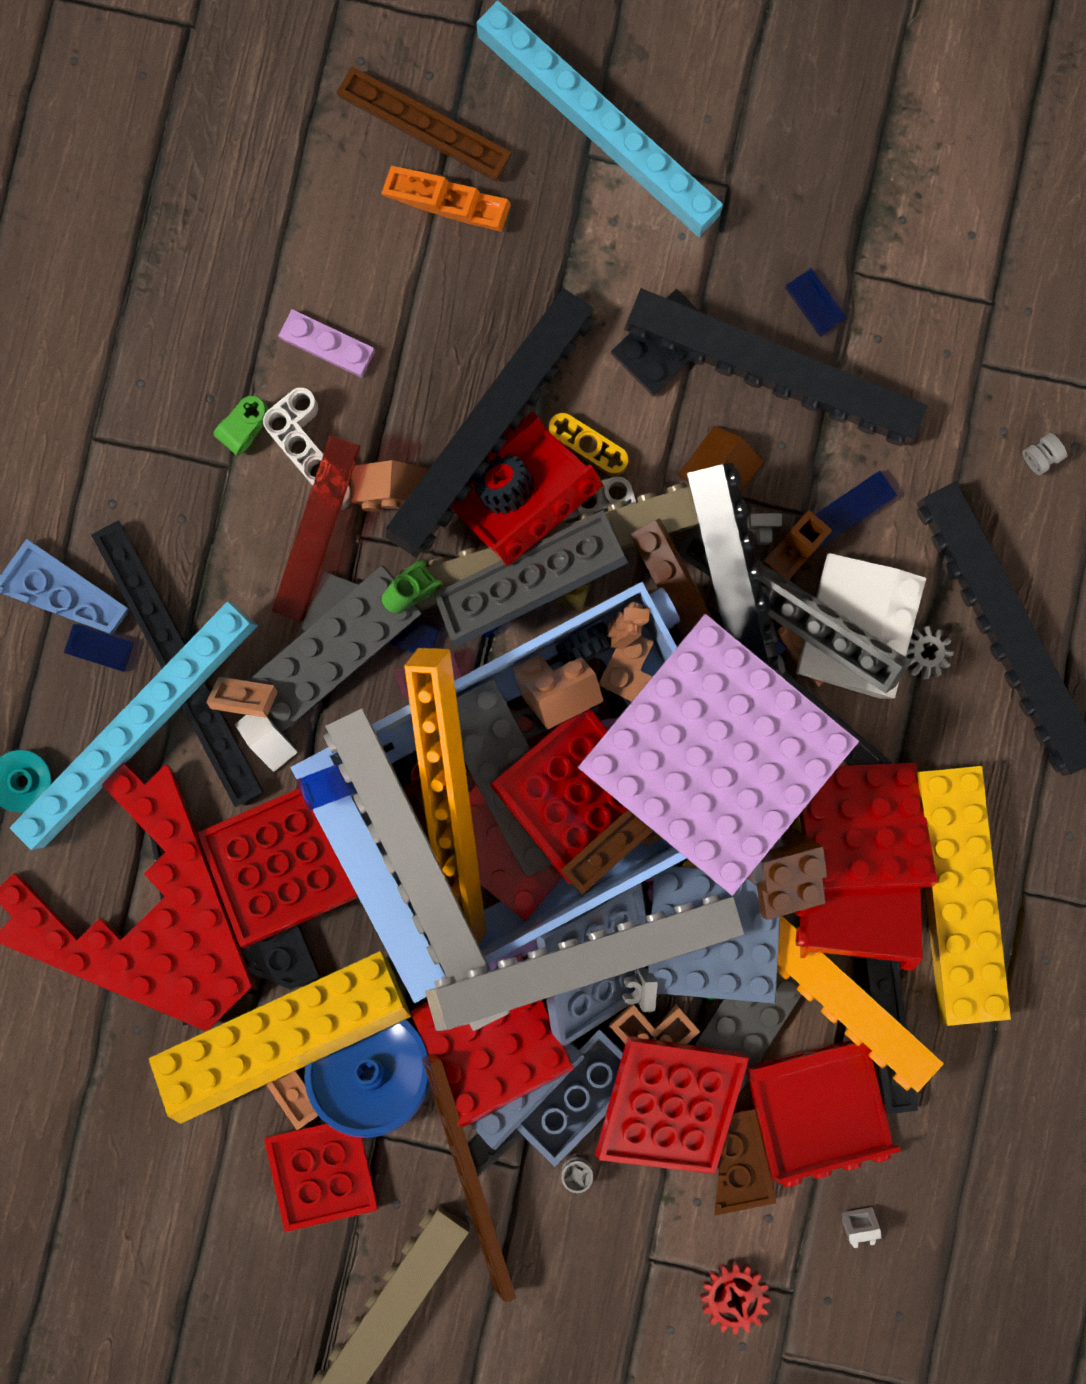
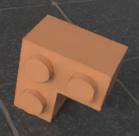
[349,460,429,512]
[599,636,654,702]
[512,655,603,730]
[609,1004,700,1044]

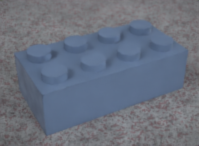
[516,1026,623,1167]

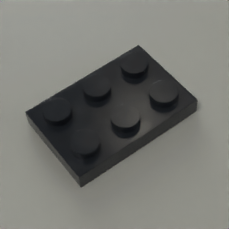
[611,288,700,397]

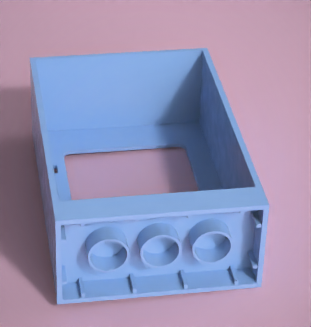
[290,582,686,1003]

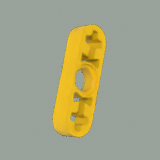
[549,413,628,476]

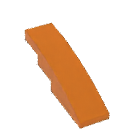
[381,165,511,232]

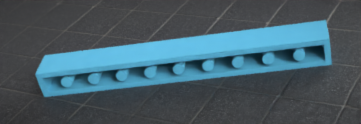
[477,0,723,238]
[10,601,258,850]

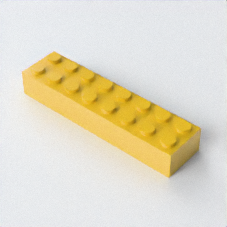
[916,766,1011,1026]
[148,951,411,1124]

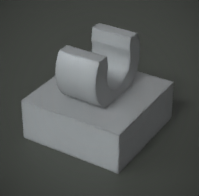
[747,513,782,545]
[622,969,658,1012]
[842,1207,881,1248]

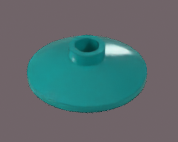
[0,750,52,813]

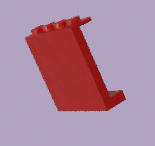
[452,412,604,567]
[795,887,923,970]
[746,1040,901,1187]

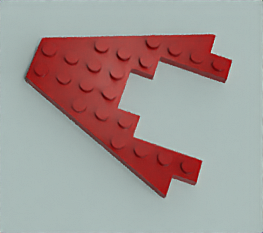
[0,763,254,1031]

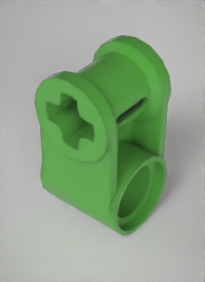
[213,396,269,456]
[382,559,443,614]

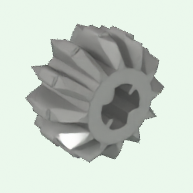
[906,626,954,679]

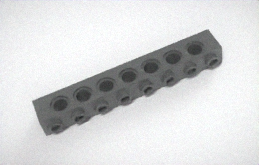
[678,527,912,693]

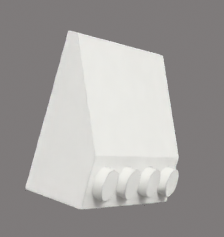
[796,553,926,699]

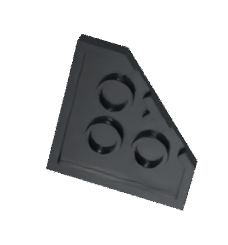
[227,914,321,990]

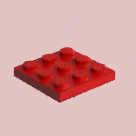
[264,1122,379,1232]

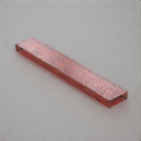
[272,435,361,622]

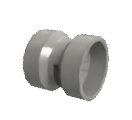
[1023,433,1067,475]
[561,1156,593,1193]

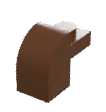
[763,510,832,580]

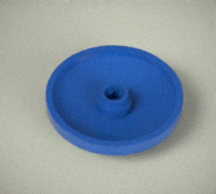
[304,1020,430,1138]

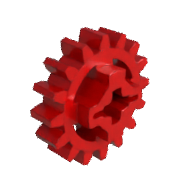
[700,1261,770,1335]

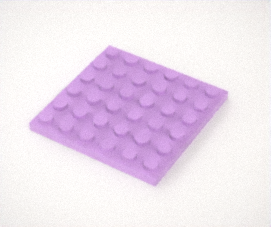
[578,614,859,896]

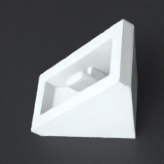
[234,715,298,772]

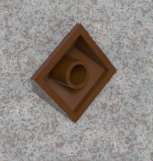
[678,426,763,493]

